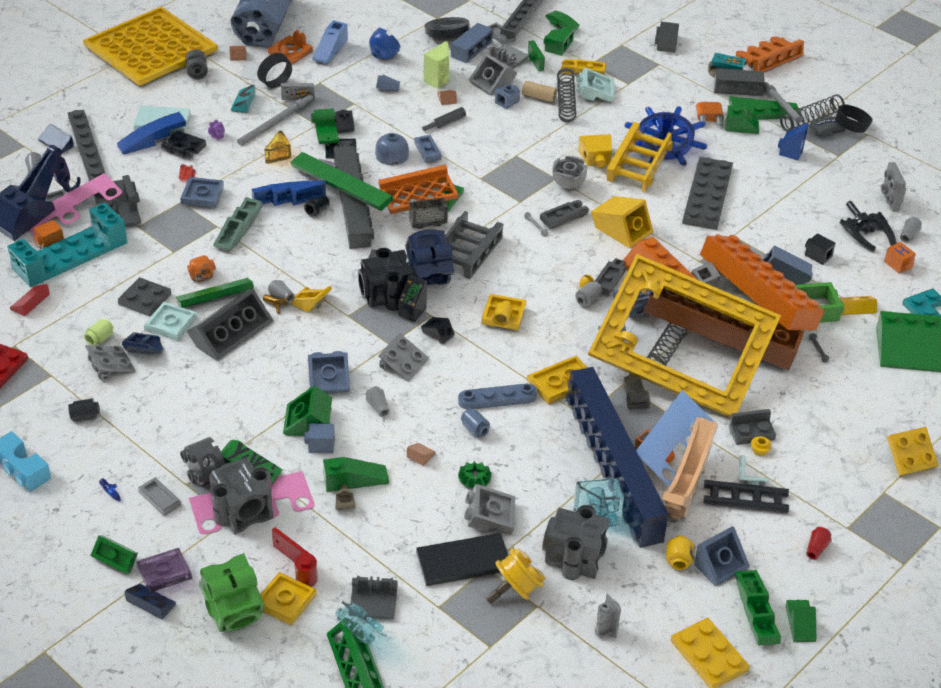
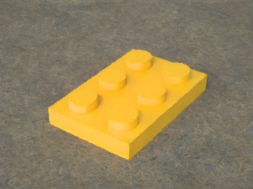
[670,617,750,688]

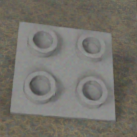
[488,43,529,68]
[378,332,429,381]
[85,345,136,381]

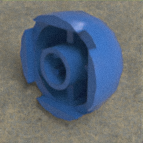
[369,28,401,60]

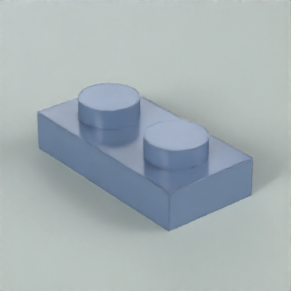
[414,135,442,163]

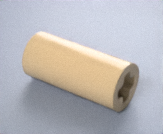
[522,81,557,103]

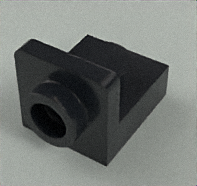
[335,110,355,132]
[421,317,455,344]

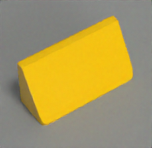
[839,296,877,315]

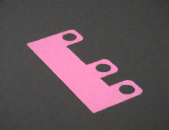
[189,471,315,534]

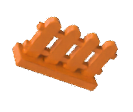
[736,36,804,72]

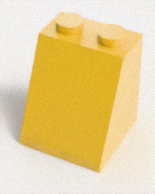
[591,196,653,248]

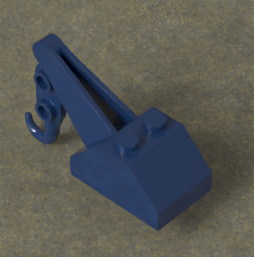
[0,144,81,241]

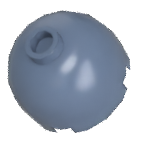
[375,133,409,165]

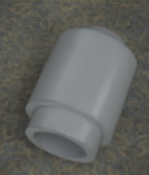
[575,281,603,307]

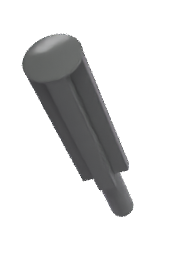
[422,107,466,131]

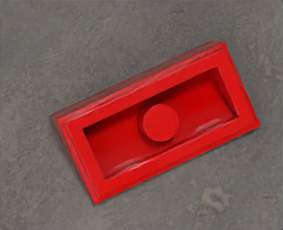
[10,284,50,316]

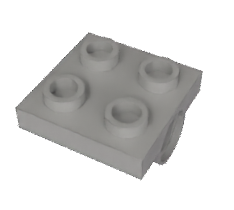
[881,162,906,212]

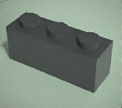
[713,68,765,96]

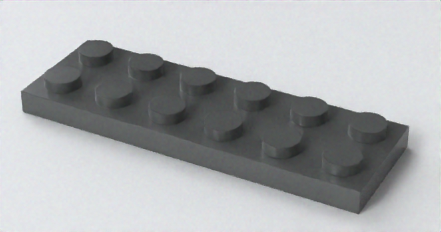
[682,157,733,230]

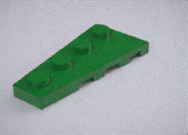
[728,96,800,120]

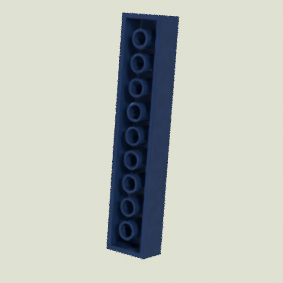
[566,367,669,548]

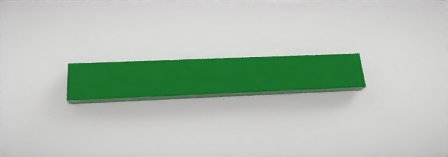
[290,152,394,211]

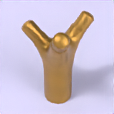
[263,294,288,314]

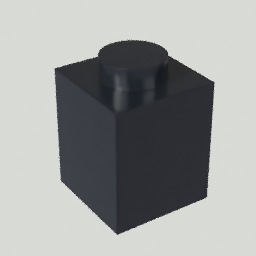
[805,233,836,265]

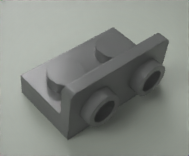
[729,409,776,445]

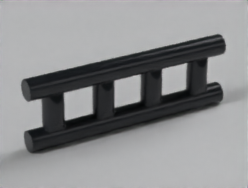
[703,480,789,513]

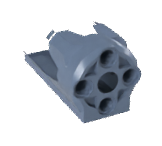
[230,0,292,48]

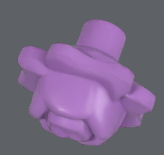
[208,119,225,140]

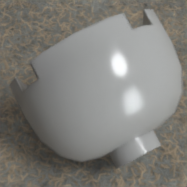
[552,156,588,189]

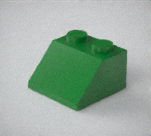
[283,385,332,436]

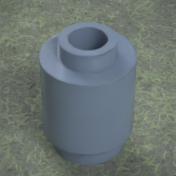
[461,408,490,437]

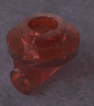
[178,164,196,181]

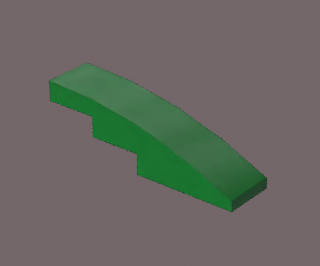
[735,570,781,646]

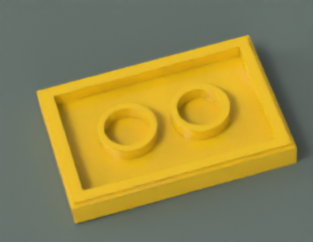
[527,355,588,405]

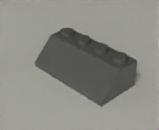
[186,288,274,360]

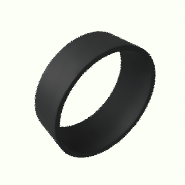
[257,53,292,88]
[835,104,873,133]

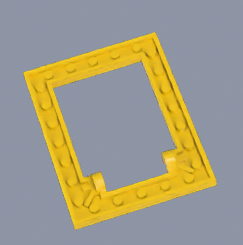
[588,254,781,418]

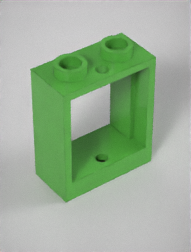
[795,282,844,322]

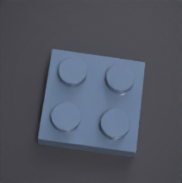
[180,177,224,208]

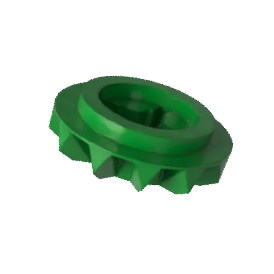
[458,461,492,488]

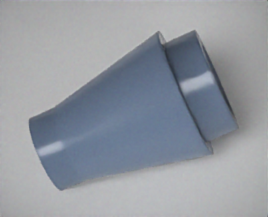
[376,75,400,91]

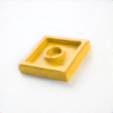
[260,572,317,626]

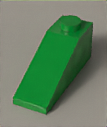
[323,457,389,492]

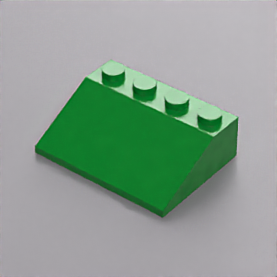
[876,311,941,372]

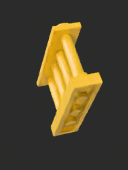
[607,122,673,192]

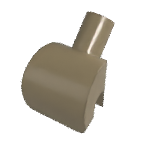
[335,484,356,509]

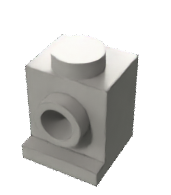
[691,262,721,286]

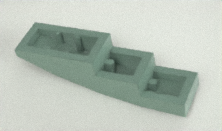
[213,197,263,251]

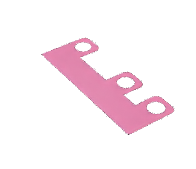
[29,173,122,236]

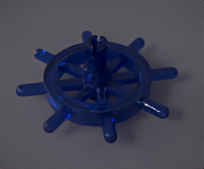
[624,106,708,166]

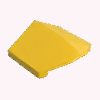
[290,286,332,313]

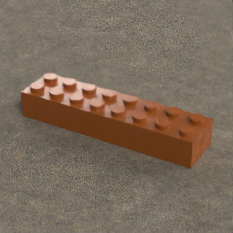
[644,288,804,370]

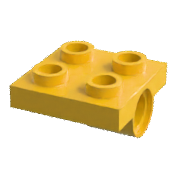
[481,294,527,330]
[887,427,939,476]

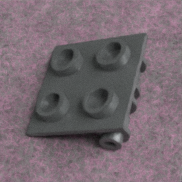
[349,575,398,619]

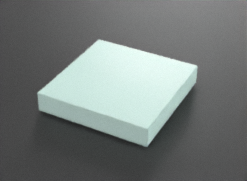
[144,302,197,341]

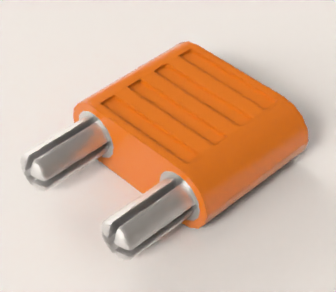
[696,102,724,126]

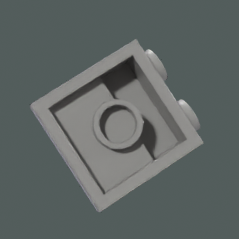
[464,484,515,534]

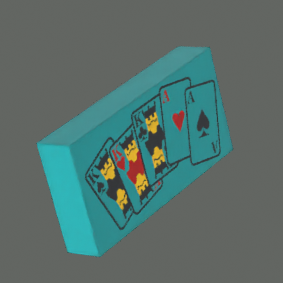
[711,52,746,70]

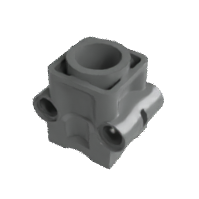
[209,458,273,535]
[542,505,610,580]

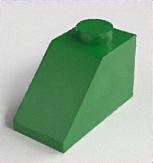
[543,26,575,56]
[725,105,759,134]

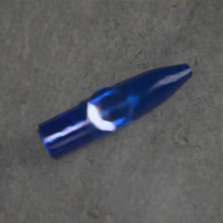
[99,478,121,501]

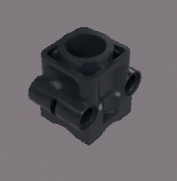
[358,248,414,311]

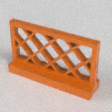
[378,164,459,214]

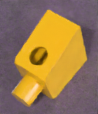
[578,134,612,169]

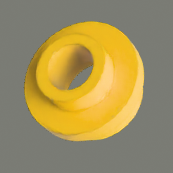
[751,436,772,455]

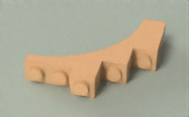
[662,417,718,520]

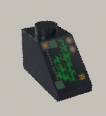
[398,274,427,322]

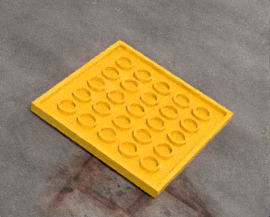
[83,6,218,86]

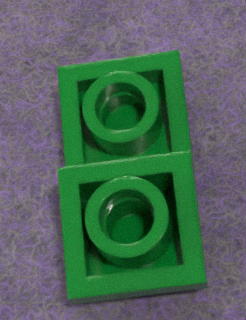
[545,10,580,30]

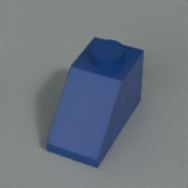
[778,123,809,160]

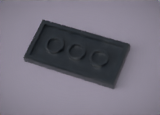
[416,533,508,586]

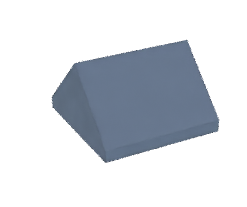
[694,526,750,585]

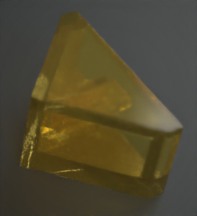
[264,130,291,164]

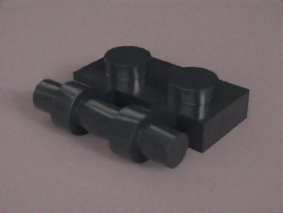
[161,130,206,158]

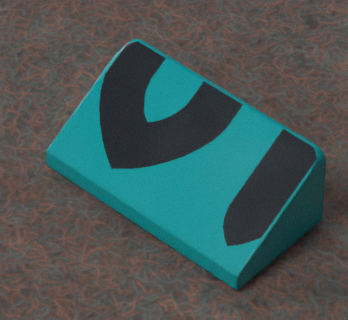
[231,85,256,113]

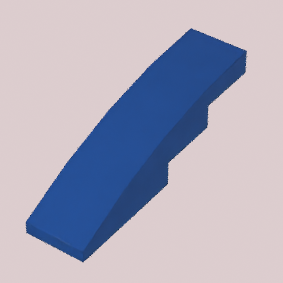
[117,111,186,155]
[251,181,326,206]

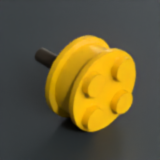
[486,547,546,604]

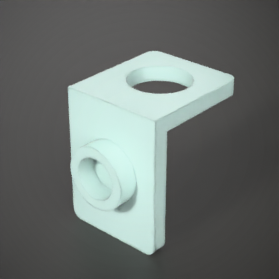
[738,455,770,485]

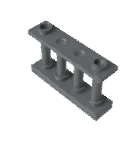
[445,211,504,279]

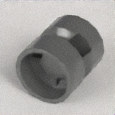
[185,49,208,80]

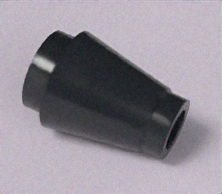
[304,196,330,216]

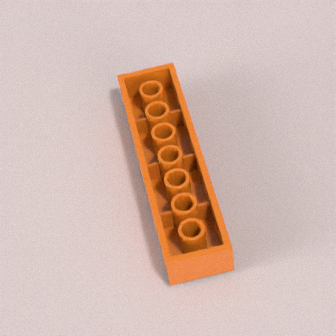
[700,234,825,330]

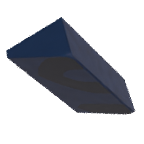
[125,584,176,619]

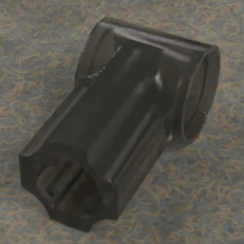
[623,374,650,410]

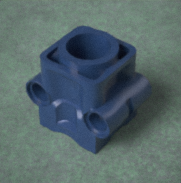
[405,229,455,285]

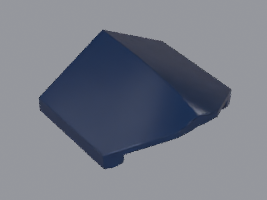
[122,332,164,354]

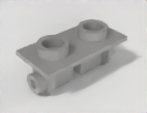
[595,594,621,639]

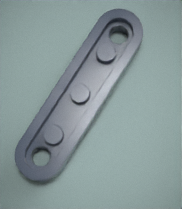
[458,383,537,409]

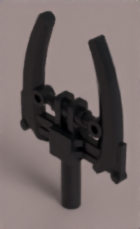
[839,201,896,252]

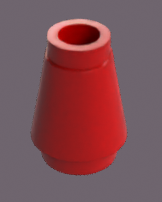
[806,527,832,560]

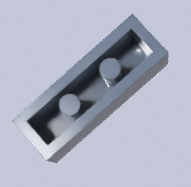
[450,23,493,63]

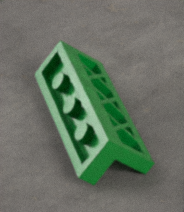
[326,617,384,688]

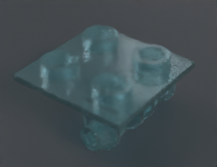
[335,601,387,645]

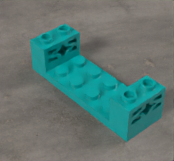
[7,203,128,288]

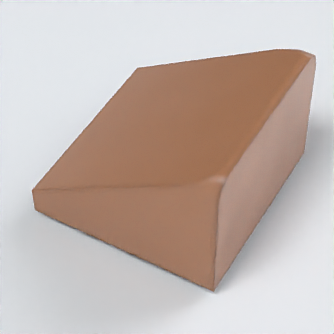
[437,90,457,105]
[407,443,435,466]

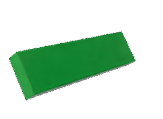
[176,277,254,308]

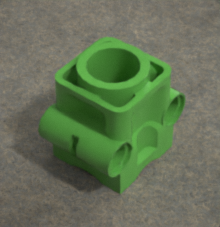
[199,553,264,632]

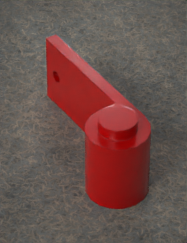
[272,527,318,587]

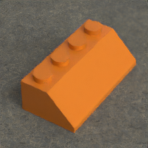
[623,237,696,279]

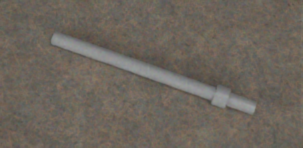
[764,82,802,123]
[237,95,313,145]

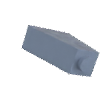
[763,245,813,285]

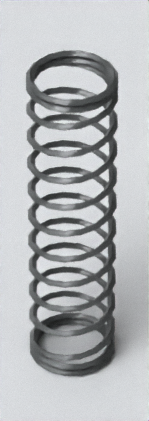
[557,68,577,122]
[780,94,845,132]
[646,323,688,366]

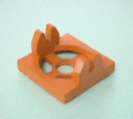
[268,30,313,65]

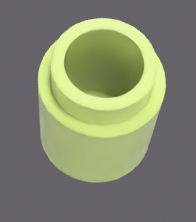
[84,319,113,345]

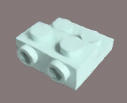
[576,68,614,102]

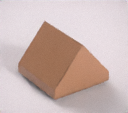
[229,46,247,60]

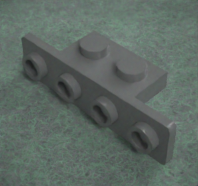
[112,175,141,227]

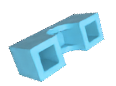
[0,431,51,491]

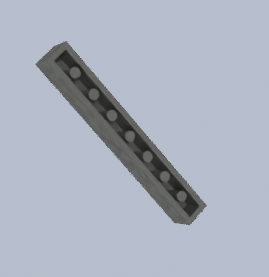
[334,146,374,249]

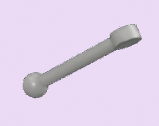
[524,212,548,236]

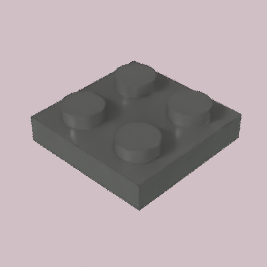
[118,277,171,316]

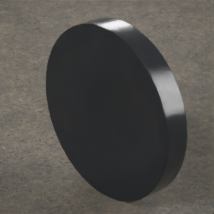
[425,17,470,37]

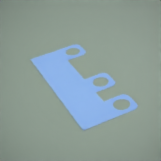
[636,390,714,486]

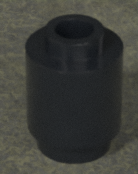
[68,398,100,421]

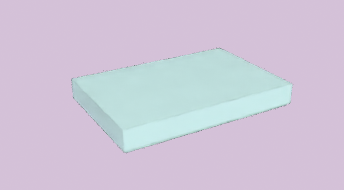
[134,106,190,133]

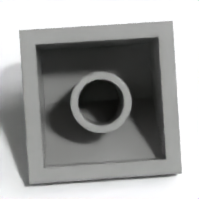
[469,53,517,95]

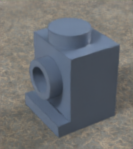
[495,84,520,109]

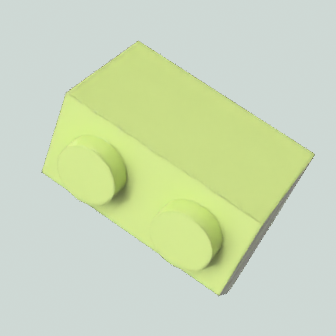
[424,41,449,89]

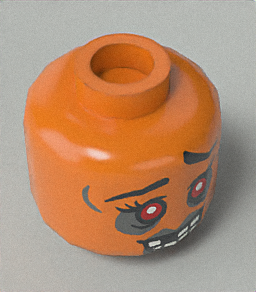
[187,255,216,282]

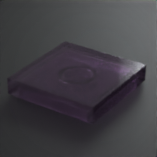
[136,548,193,593]

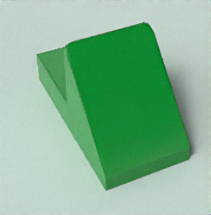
[785,600,817,642]

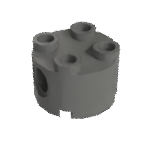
[180,437,225,485]

